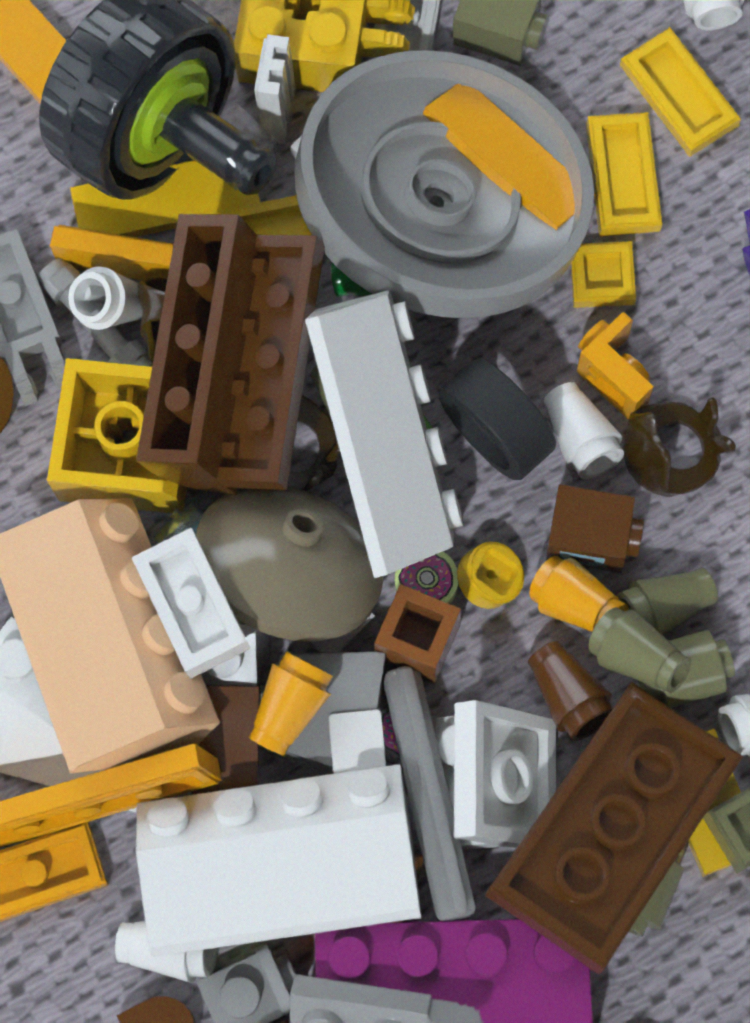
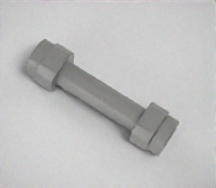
[37,258,153,367]

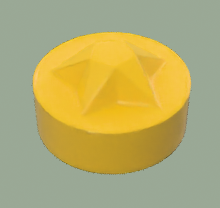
[457,541,524,609]

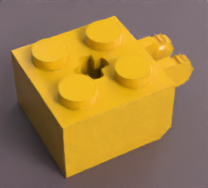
[234,0,415,92]
[47,358,187,514]

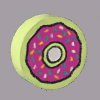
[395,551,458,604]

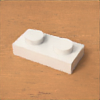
[131,528,251,679]

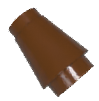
[528,641,613,741]

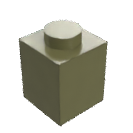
[453,0,549,66]

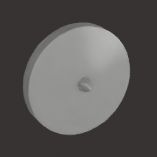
[294,50,594,318]

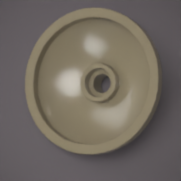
[195,486,383,641]

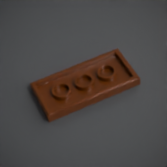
[485,682,743,975]

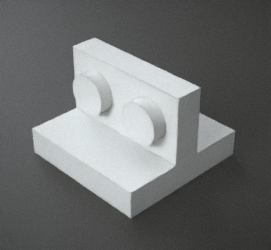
[436,700,556,850]

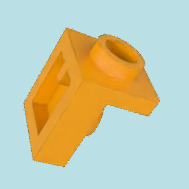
[576,312,654,419]

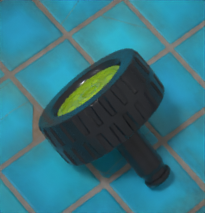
[39,0,277,199]

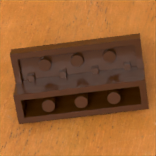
[136,214,325,494]

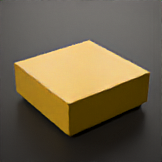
[570,241,636,308]

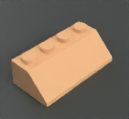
[0,498,220,773]

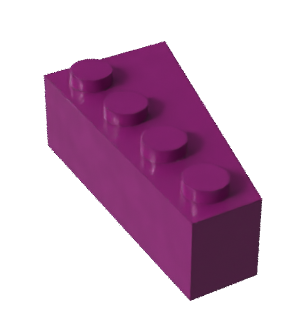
[315,919,592,1023]

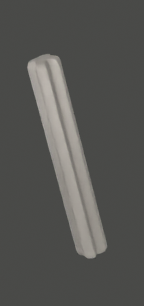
[383,666,476,921]

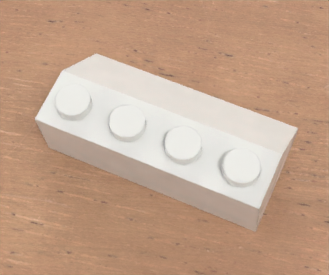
[305,290,463,578]
[136,764,421,957]

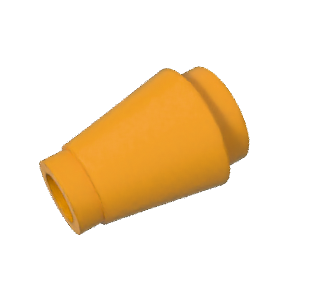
[529,556,629,632]
[249,652,333,756]

